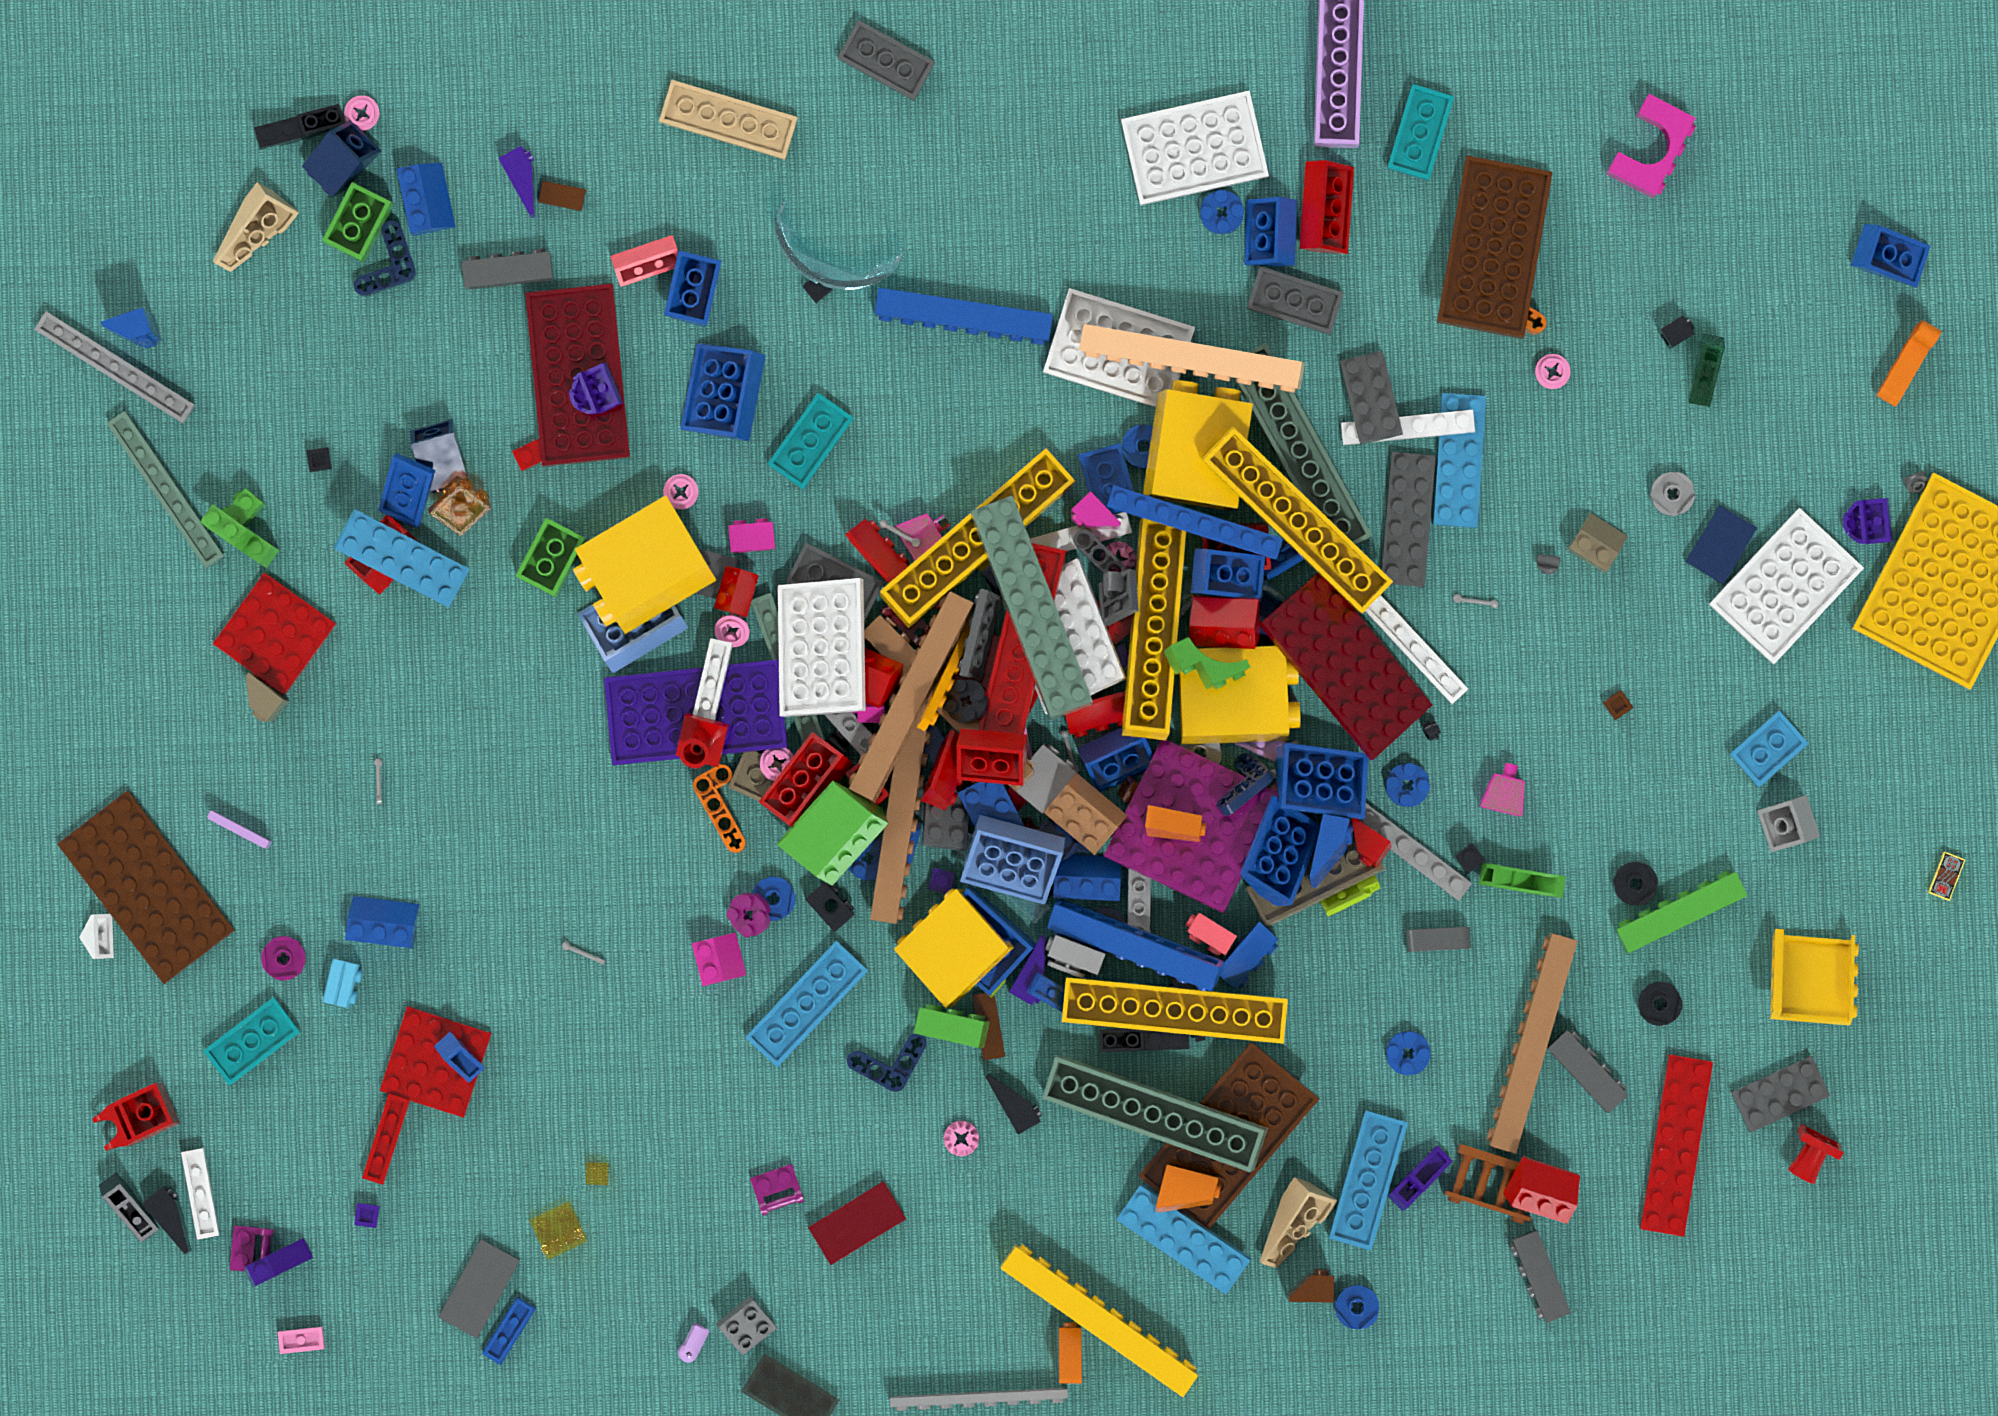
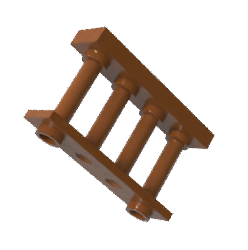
[1443,1143,1531,1224]

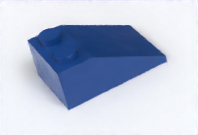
[1851,224,1930,288]
[1190,549,1265,600]
[1309,814,1354,888]

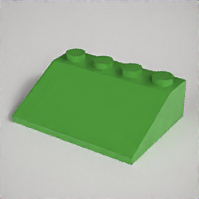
[777,781,888,886]

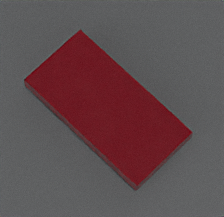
[808,1181,906,1265]

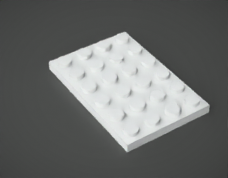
[1121,91,1269,206]
[1043,288,1195,407]
[1709,508,1864,664]
[1000,558,1126,715]
[778,578,866,717]

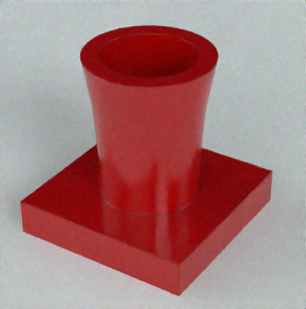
[676,713,729,768]
[1788,1123,1844,1184]

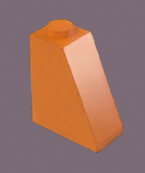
[1145,805,1206,842]
[1155,1165,1221,1213]
[1059,1322,1082,1383]

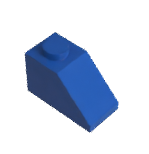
[434,1032,485,1083]

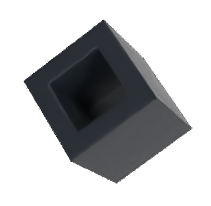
[1658,315,1695,350]
[1453,843,1485,874]

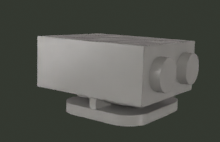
[1009,744,1076,813]
[1045,935,1106,979]

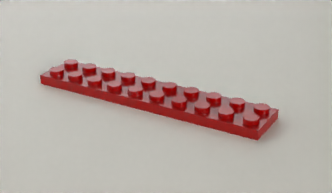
[978,543,1066,734]

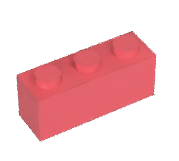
[610,235,678,287]

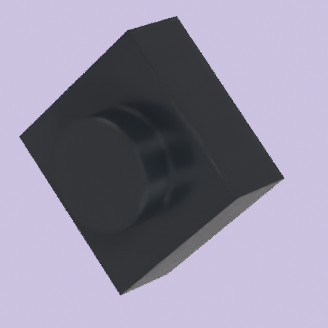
[802,273,833,304]
[306,447,332,473]

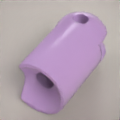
[678,1323,710,1363]

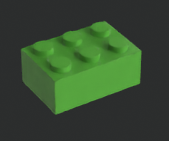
[322,182,394,264]
[515,518,587,598]
[914,1004,990,1048]

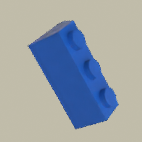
[397,163,456,236]
[1244,197,1297,267]
[664,251,721,327]
[101,307,162,349]
[1077,728,1153,793]
[1053,855,1121,901]
[345,896,419,948]
[1220,922,1278,989]

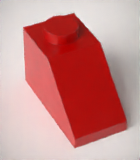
[1352,818,1392,868]

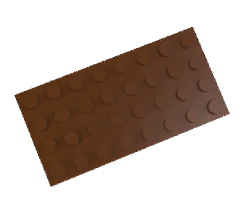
[1436,155,1553,339]
[57,790,235,984]
[1138,1041,1320,1229]

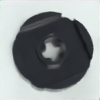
[944,679,990,725]
[1613,862,1658,905]
[1637,982,1682,1026]

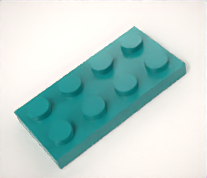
[1387,84,1454,181]
[767,393,854,490]
[203,997,301,1086]

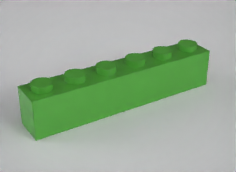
[1614,870,1748,953]

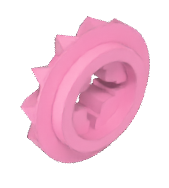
[344,96,380,131]
[1535,354,1570,389]
[663,474,698,509]
[1101,541,1136,573]
[715,614,750,647]
[760,748,793,781]
[944,1121,979,1156]

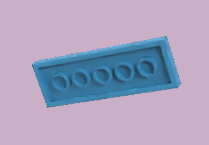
[1433,393,1486,528]
[333,509,470,608]
[745,941,868,1068]
[1328,1110,1408,1251]
[1116,1183,1251,1295]

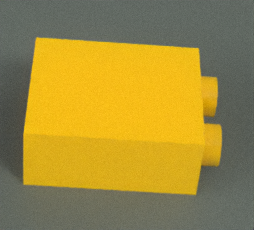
[1143,380,1253,511]
[573,495,716,634]
[1178,646,1300,744]

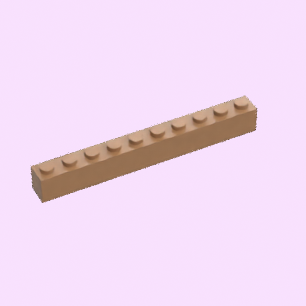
[848,592,975,803]
[864,615,1035,791]
[870,704,931,924]
[1486,933,1578,1154]

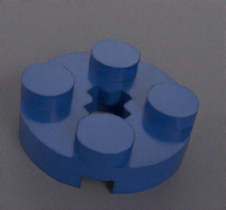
[1200,190,1244,234]
[1122,424,1153,469]
[1386,763,1430,807]
[848,838,882,880]
[752,877,796,921]
[1386,1031,1431,1075]
[1335,1285,1379,1329]

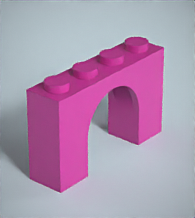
[1606,94,1696,198]

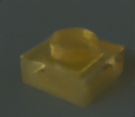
[586,1162,609,1185]

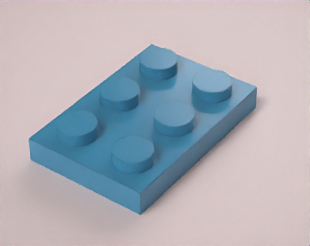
[1729,710,1809,787]

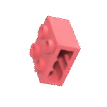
[1185,913,1237,956]

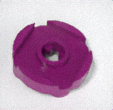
[726,892,771,938]
[261,936,306,981]

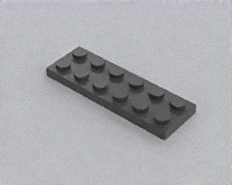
[1381,452,1436,587]

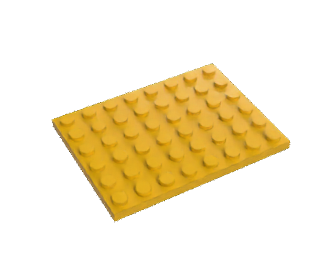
[1852,472,1998,690]

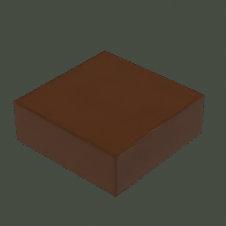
[1602,690,1633,720]
[1117,775,1139,804]

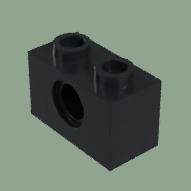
[805,882,855,932]

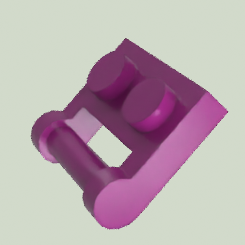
[750,1164,805,1216]
[230,1225,274,1272]

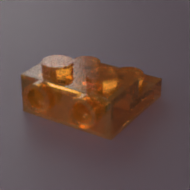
[428,475,491,536]

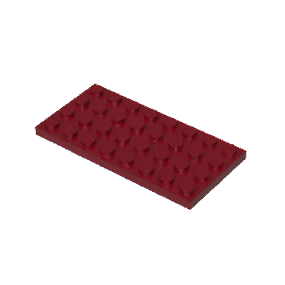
[525,283,630,467]
[1259,572,1433,761]

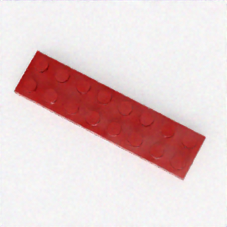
[1640,1054,1713,1237]

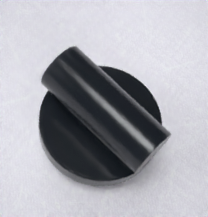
[826,732,848,755]

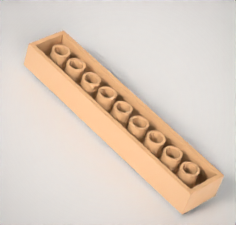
[1079,324,1305,393]

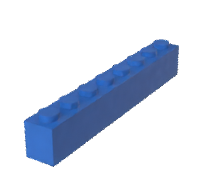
[875,288,1053,345]
[1106,485,1283,560]
[1047,898,1225,991]

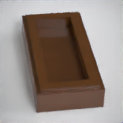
[538,181,586,212]

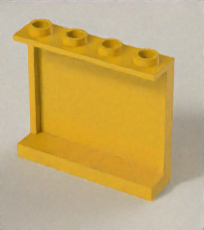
[894,889,1014,1008]
[1770,929,1859,1025]

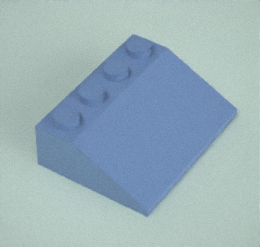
[577,604,688,673]
[960,815,1065,905]

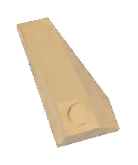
[213,182,299,272]
[1260,1177,1337,1268]

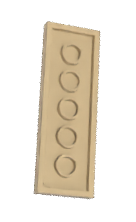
[659,80,798,160]

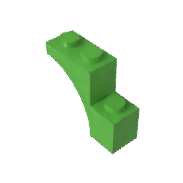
[200,504,280,568]
[1164,637,1250,690]
[1479,863,1566,898]

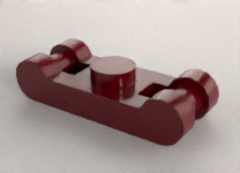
[880,606,931,648]

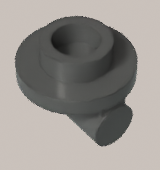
[1902,471,1928,493]
[1537,554,1560,574]

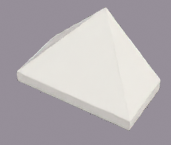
[79,914,114,959]

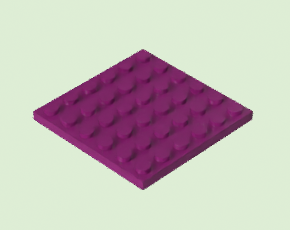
[1104,740,1278,913]

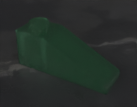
[1688,333,1725,407]

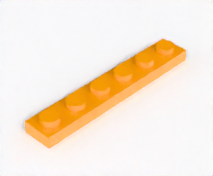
[917,616,971,731]

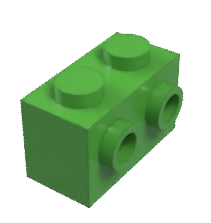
[222,488,266,527]

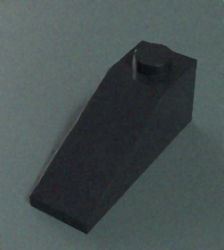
[985,1074,1042,1135]
[99,1172,159,1242]
[142,1186,192,1254]

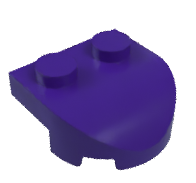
[569,363,623,414]
[1843,498,1893,544]

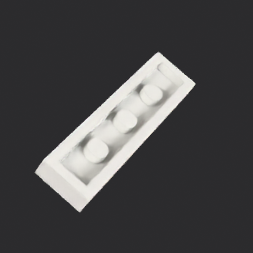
[693,638,733,720]
[181,1148,220,1240]

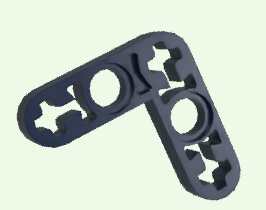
[354,220,416,296]
[1216,753,1273,816]
[847,1033,927,1092]

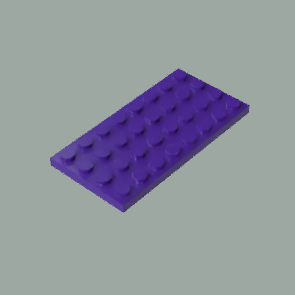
[604,659,788,766]

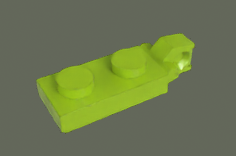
[1320,875,1380,917]

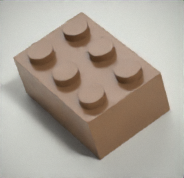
[1044,773,1128,855]

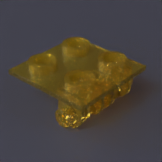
[529,1201,587,1260]

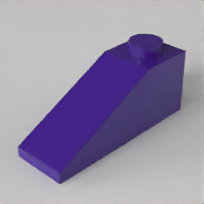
[498,146,536,218]
[1009,935,1046,1005]
[243,1238,313,1287]

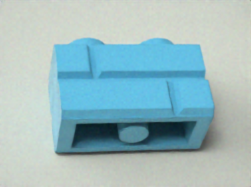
[322,959,363,1008]

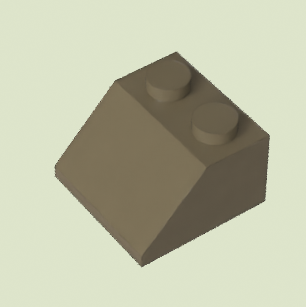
[1567,513,1628,573]
[246,672,289,722]

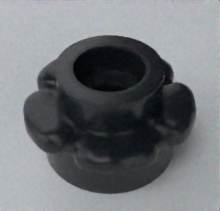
[1422,720,1441,741]

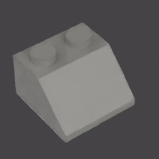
[1757,795,1820,852]

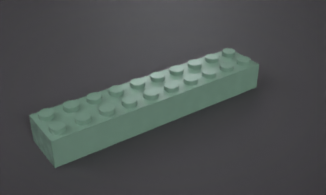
[1233,343,1372,545]
[971,495,1093,721]
[1042,1055,1268,1172]

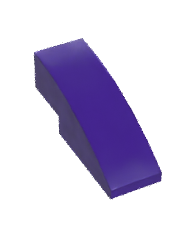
[1387,1145,1453,1211]

